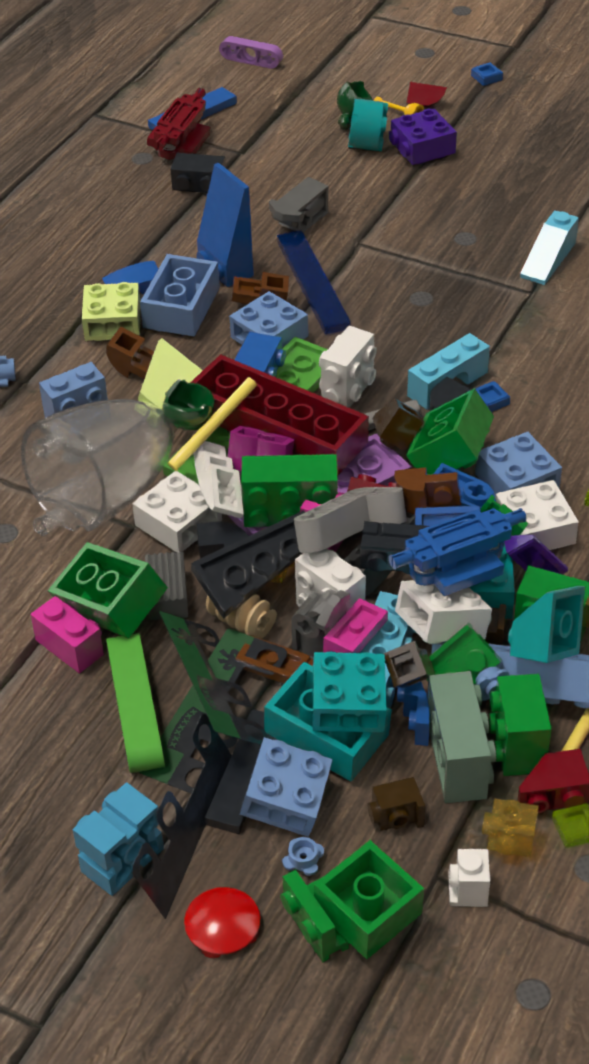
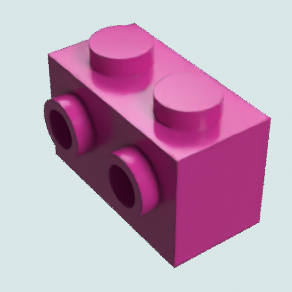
[30,596,104,674]

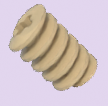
[206,594,277,639]

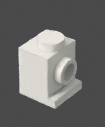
[448,849,490,907]

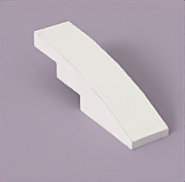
[193,441,243,518]

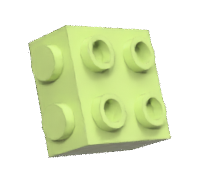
[82,282,141,341]

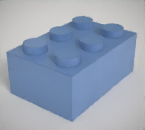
[140,254,220,336]

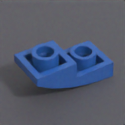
[102,261,159,294]
[397,682,430,746]

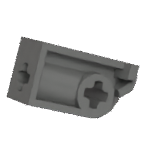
[269,177,329,233]
[291,589,350,659]

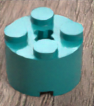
[348,99,388,152]

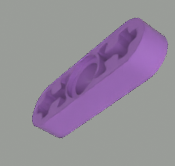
[219,36,283,69]

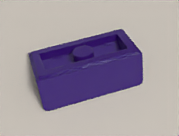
[504,535,569,575]

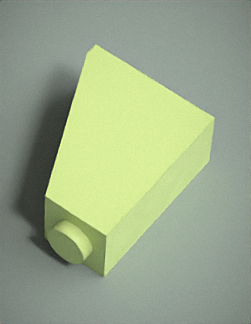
[135,338,203,427]

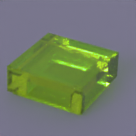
[552,803,589,848]

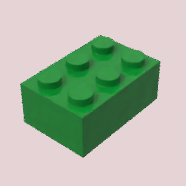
[406,388,494,475]
[241,454,338,527]
[48,542,168,638]

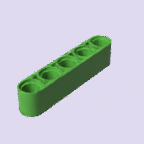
[106,633,165,774]

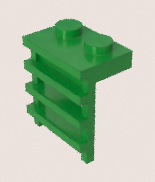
[280,870,350,963]

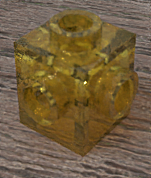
[482,798,539,857]

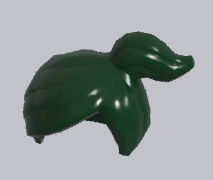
[337,81,373,130]
[162,379,214,430]

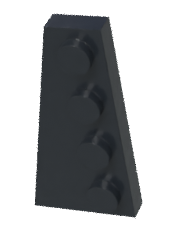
[191,510,305,619]

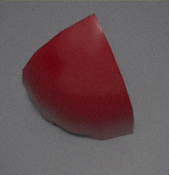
[406,82,447,107]

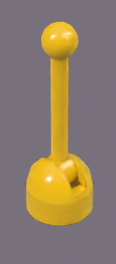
[374,97,424,115]

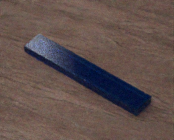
[277,230,351,334]

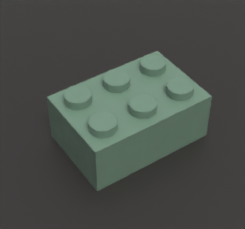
[427,671,496,803]

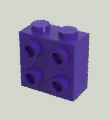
[389,108,457,165]

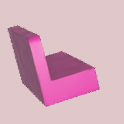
[323,598,388,653]

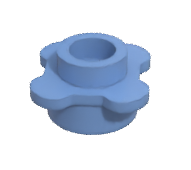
[476,667,509,701]
[282,837,324,876]

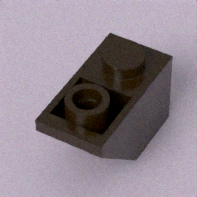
[372,398,424,451]

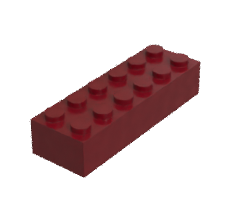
[190,354,369,476]

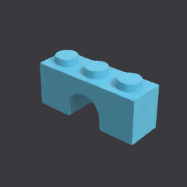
[407,333,490,410]

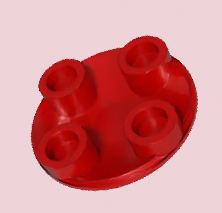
[184,887,260,959]

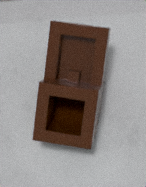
[231,272,289,304]
[106,326,154,379]
[394,468,462,515]

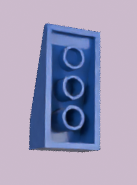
[196,163,254,287]

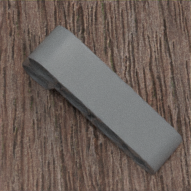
[294,487,407,553]

